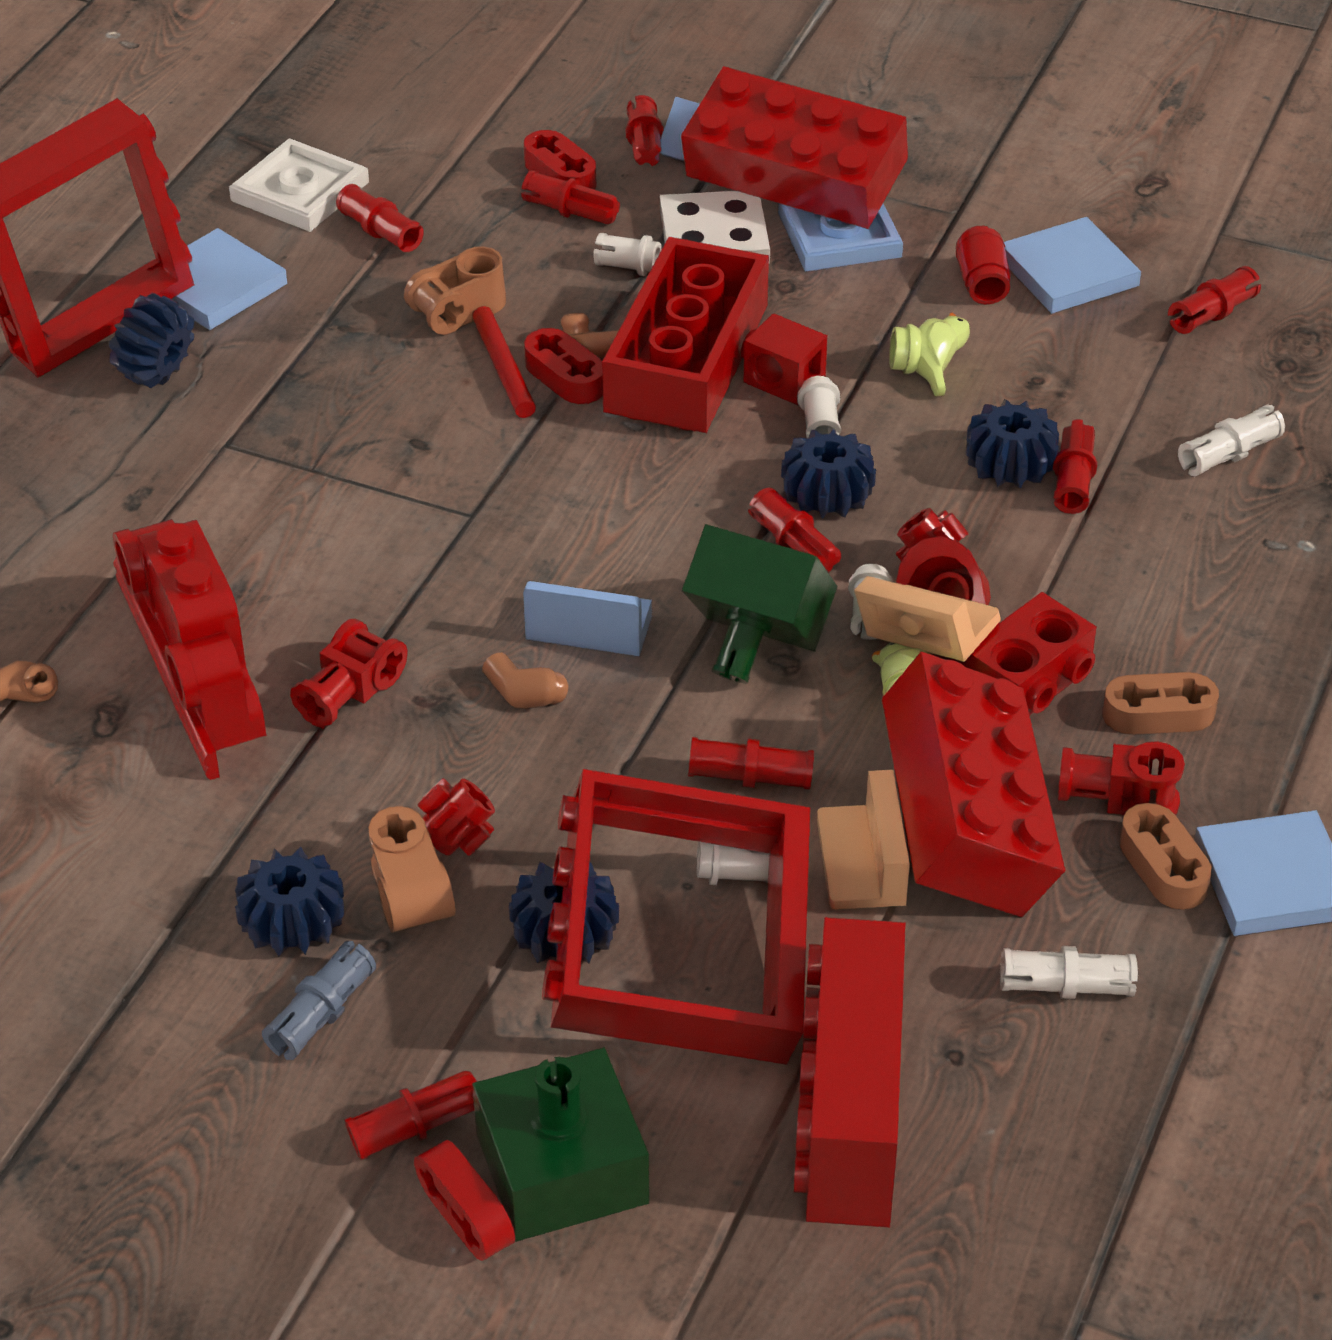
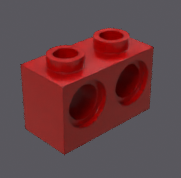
[962,592,1097,715]

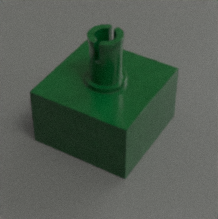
[682,524,838,684]
[472,1047,649,1242]

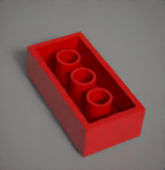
[681,66,908,229]
[602,237,769,433]
[882,651,1066,917]
[794,917,906,1228]

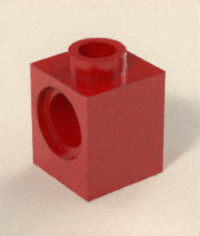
[741,313,828,405]

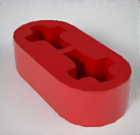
[524,130,597,190]
[524,328,603,404]
[414,1140,515,1261]

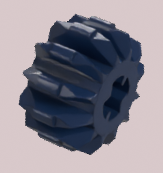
[109,293,194,388]
[965,399,1059,489]
[781,428,876,519]
[235,847,344,957]
[509,862,620,964]

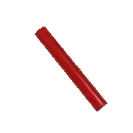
[472,306,536,418]

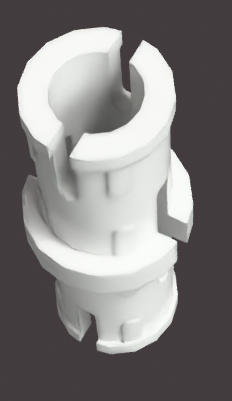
[1178,404,1285,476]
[1000,946,1138,999]

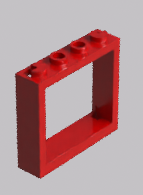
[0,98,194,378]
[542,769,810,1065]

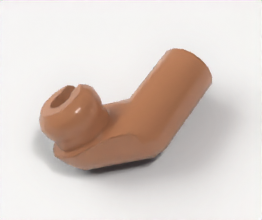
[561,313,619,359]
[482,652,568,709]
[0,661,58,704]

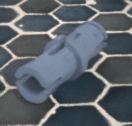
[262,941,376,1060]

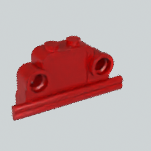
[113,519,267,780]

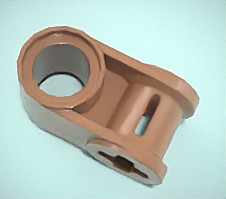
[404,246,506,335]
[368,806,456,933]

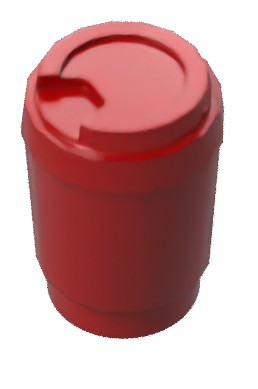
[956,225,1011,305]

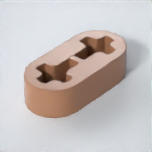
[1102,672,1219,735]
[1120,803,1212,910]

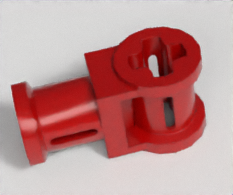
[290,618,408,728]
[1058,741,1185,815]

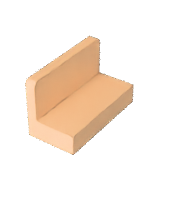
[854,576,1001,662]
[817,770,910,910]

